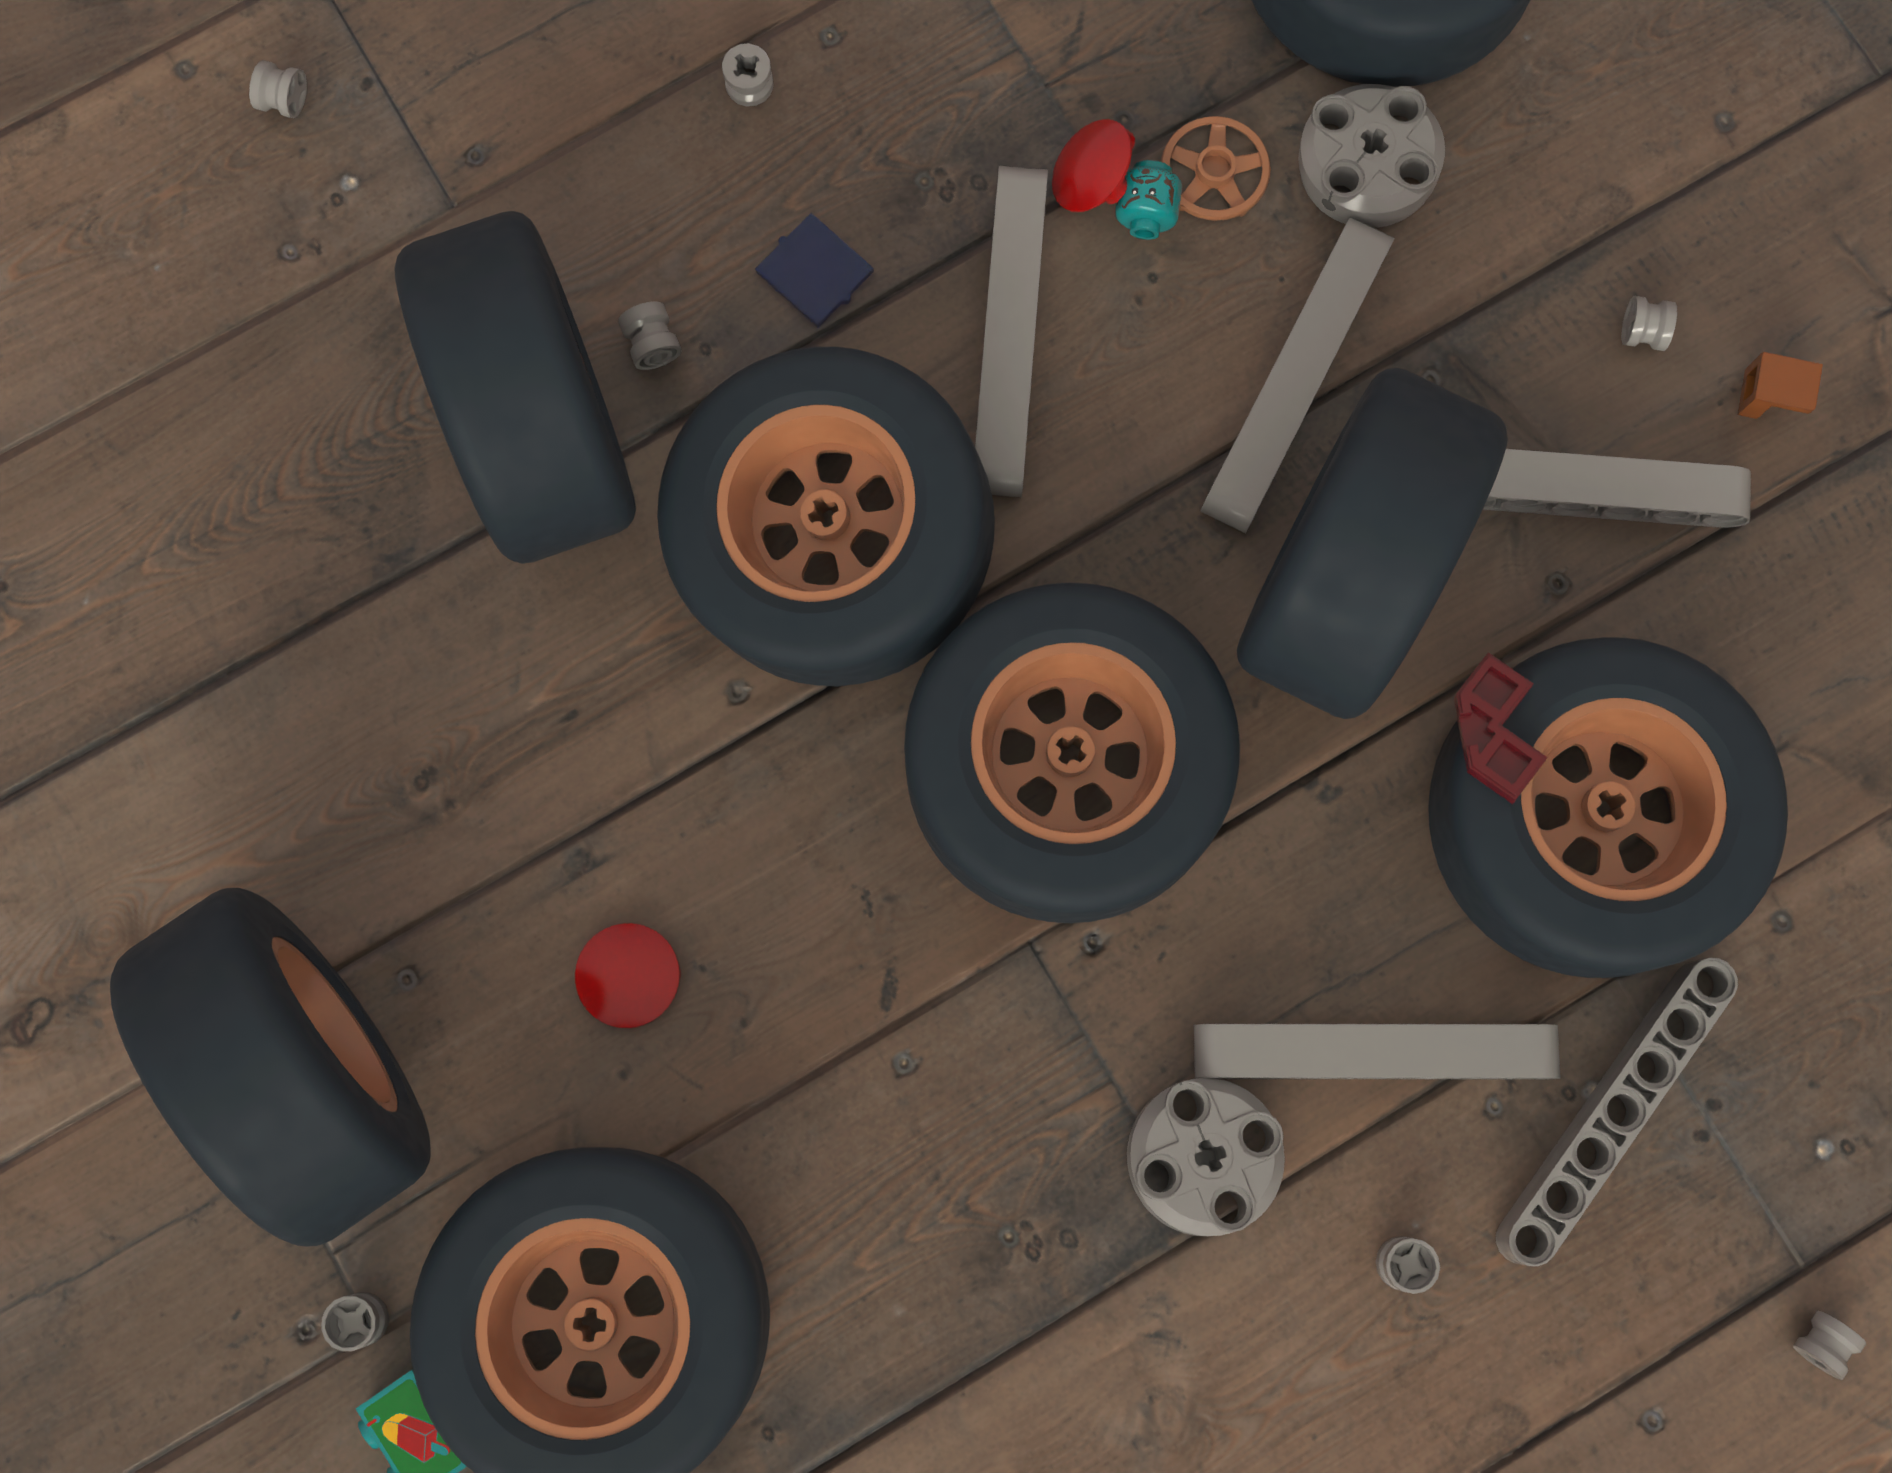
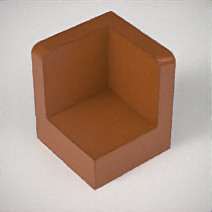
[1737,352,1823,419]

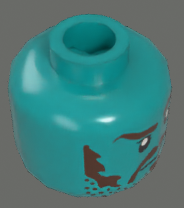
[1115,160,1182,240]

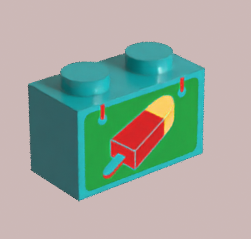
[356,1369,467,1473]

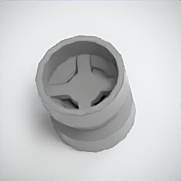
[618,301,682,370]
[1376,1236,1440,1294]
[321,1292,389,1351]

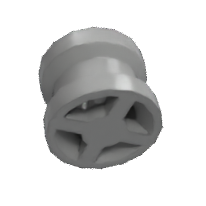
[722,43,774,107]
[249,60,307,118]
[1621,296,1677,351]
[1793,1311,1866,1380]

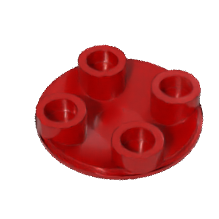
[1052,119,1135,212]
[575,923,681,1029]

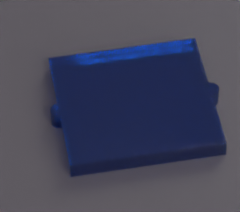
[755,213,874,327]

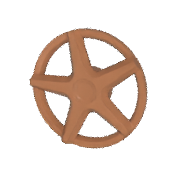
[1161,116,1271,221]

